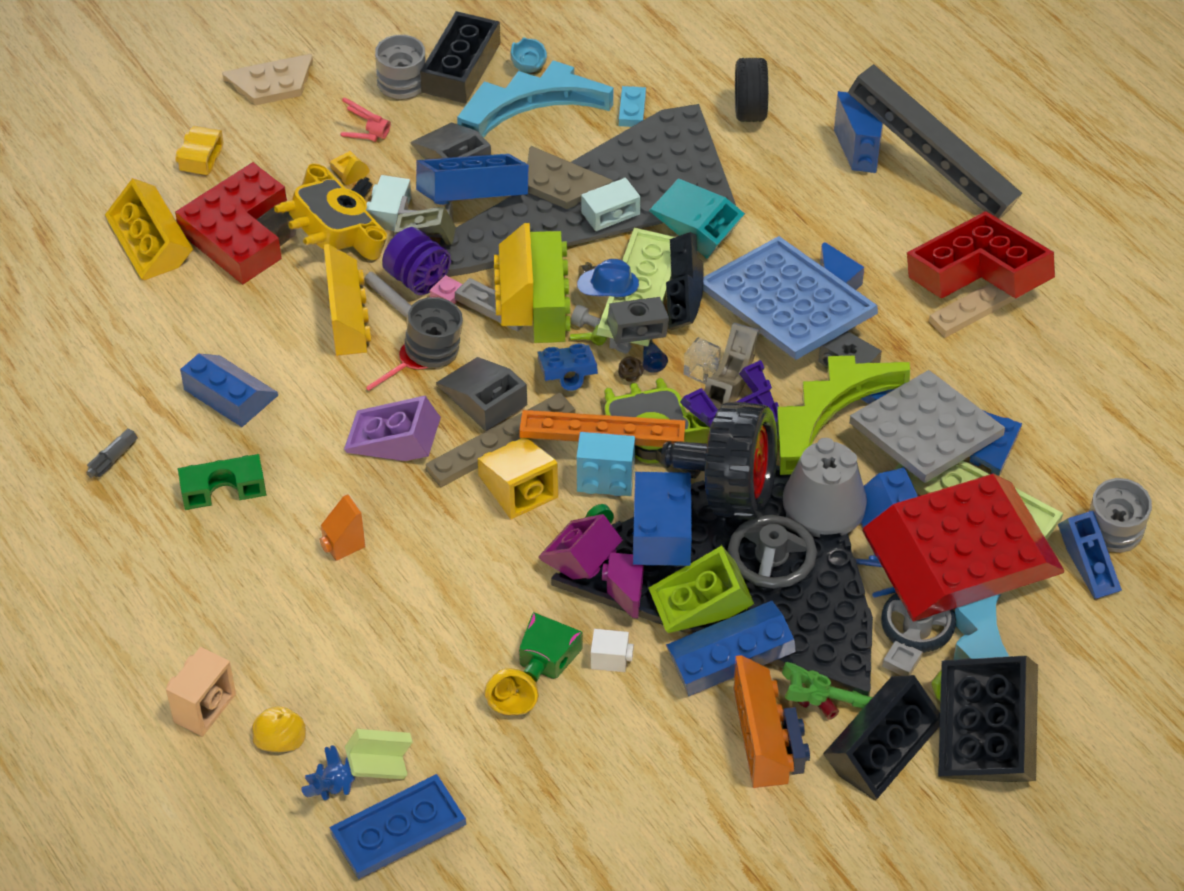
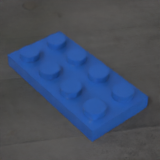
[329,774,466,879]

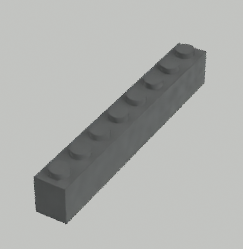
[848,64,1022,219]

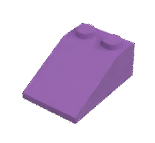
[344,396,441,461]

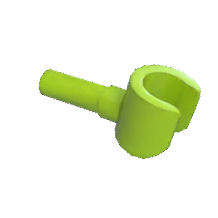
[570,325,607,345]

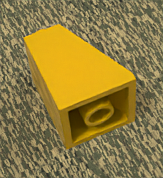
[477,438,558,520]

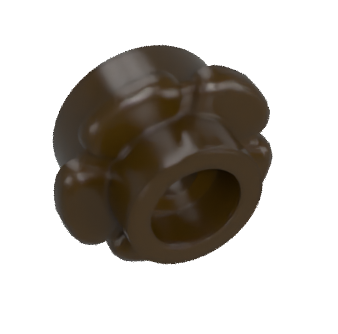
[618,356,644,382]

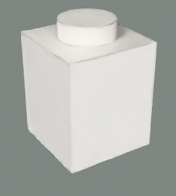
[591,629,634,672]

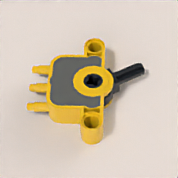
[274,163,387,260]

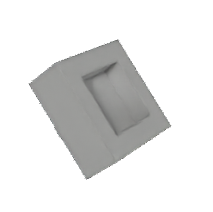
[882,641,922,676]

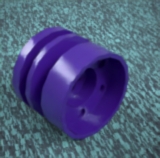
[382,227,451,296]

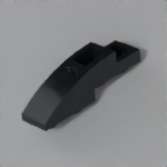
[666,232,704,330]

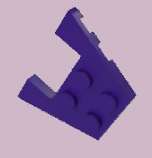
[680,360,779,441]

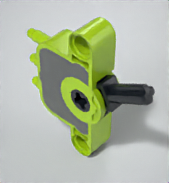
[604,378,710,479]

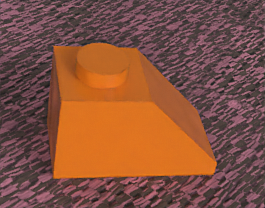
[319,494,366,561]

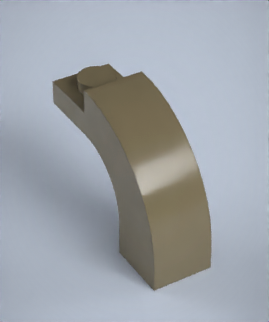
[704,323,760,409]

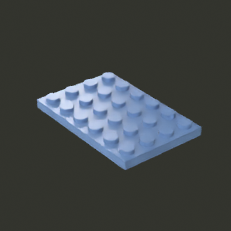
[703,236,878,360]

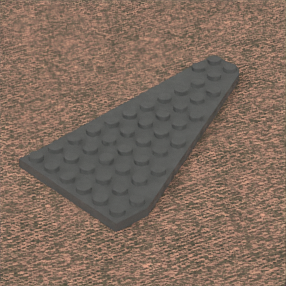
[440,104,736,277]

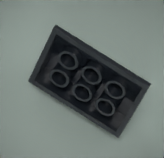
[938,655,1038,782]

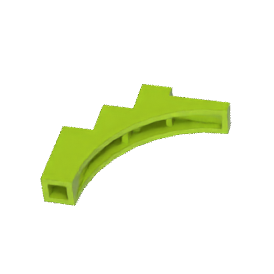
[777,355,910,475]

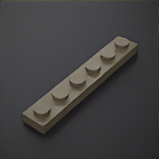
[426,393,575,488]

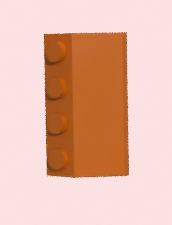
[733,655,794,788]

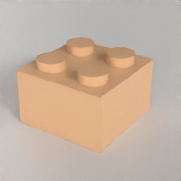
[166,647,236,737]

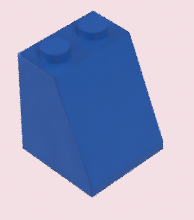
[834,91,884,173]

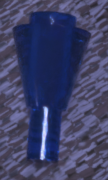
[642,339,668,373]

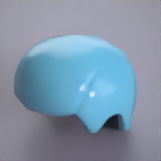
[510,37,547,73]

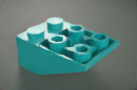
[649,178,745,259]

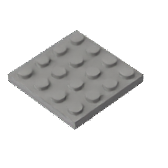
[849,370,1005,483]

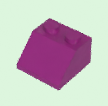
[538,514,622,580]

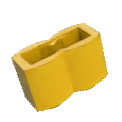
[175,126,224,175]

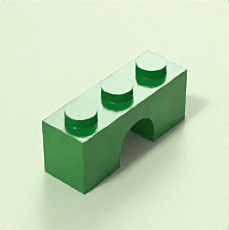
[177,454,267,510]

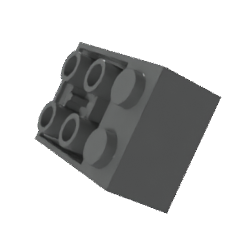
[411,122,491,160]
[436,357,528,431]

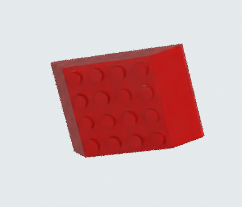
[862,474,1065,622]

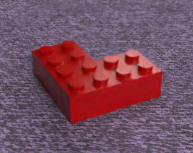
[175,162,287,285]
[906,211,1055,299]

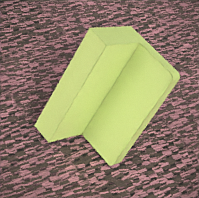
[345,729,413,779]

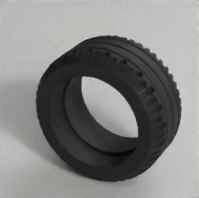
[735,58,769,122]

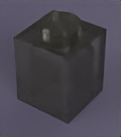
[256,205,296,246]

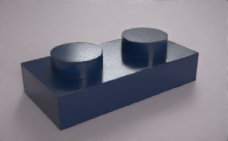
[782,707,810,775]

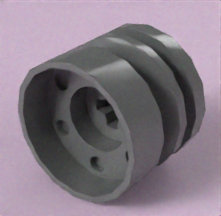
[404,297,463,367]

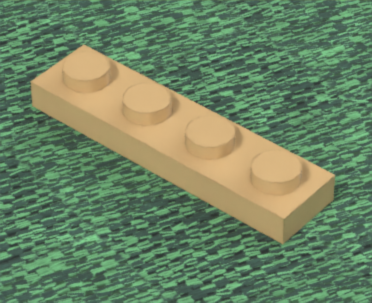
[929,283,1025,338]

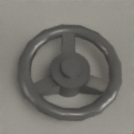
[727,515,818,589]

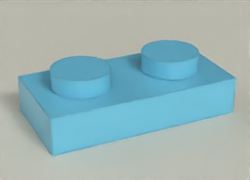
[619,86,646,127]

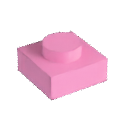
[430,275,463,304]

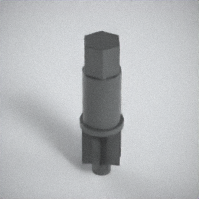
[86,428,138,478]

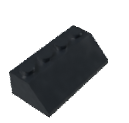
[823,675,940,799]

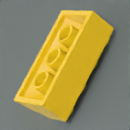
[105,178,193,280]
[494,223,533,326]
[324,244,371,356]

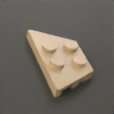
[222,54,313,105]

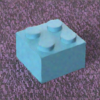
[577,432,635,496]

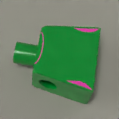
[519,612,583,682]

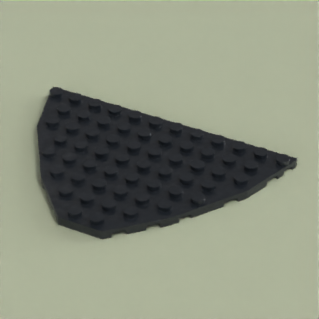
[551,465,873,696]

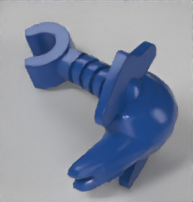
[301,745,355,800]

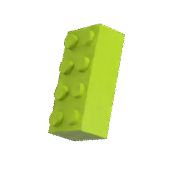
[530,231,570,343]

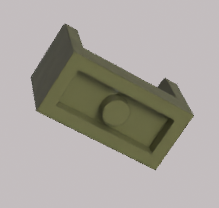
[394,206,456,245]

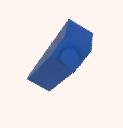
[1058,511,1122,599]

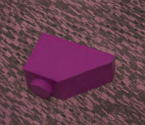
[602,553,644,619]

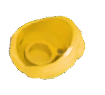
[485,668,539,715]
[252,706,306,752]

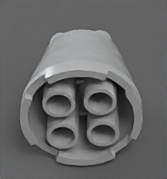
[783,438,867,537]

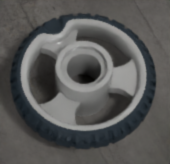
[881,592,956,653]

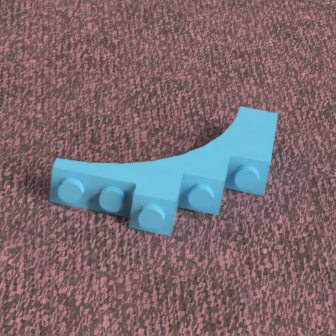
[457,60,613,138]
[953,593,1009,660]

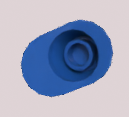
[577,259,639,297]

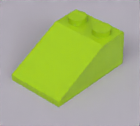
[649,546,754,633]

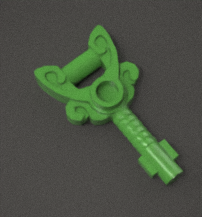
[782,662,873,709]

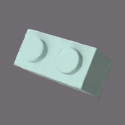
[366,175,411,231]
[581,178,640,231]

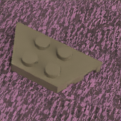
[527,146,613,209]

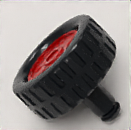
[661,402,777,520]

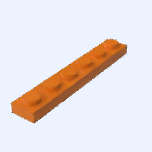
[520,410,686,447]

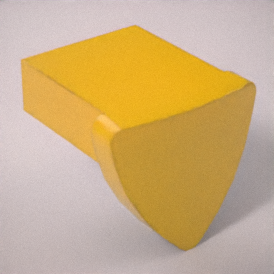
[330,151,370,185]

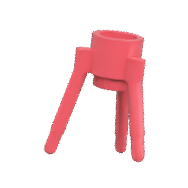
[340,97,391,142]

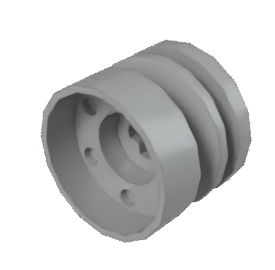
[375,35,426,99]
[1089,478,1152,553]

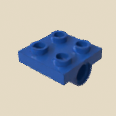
[537,343,598,391]

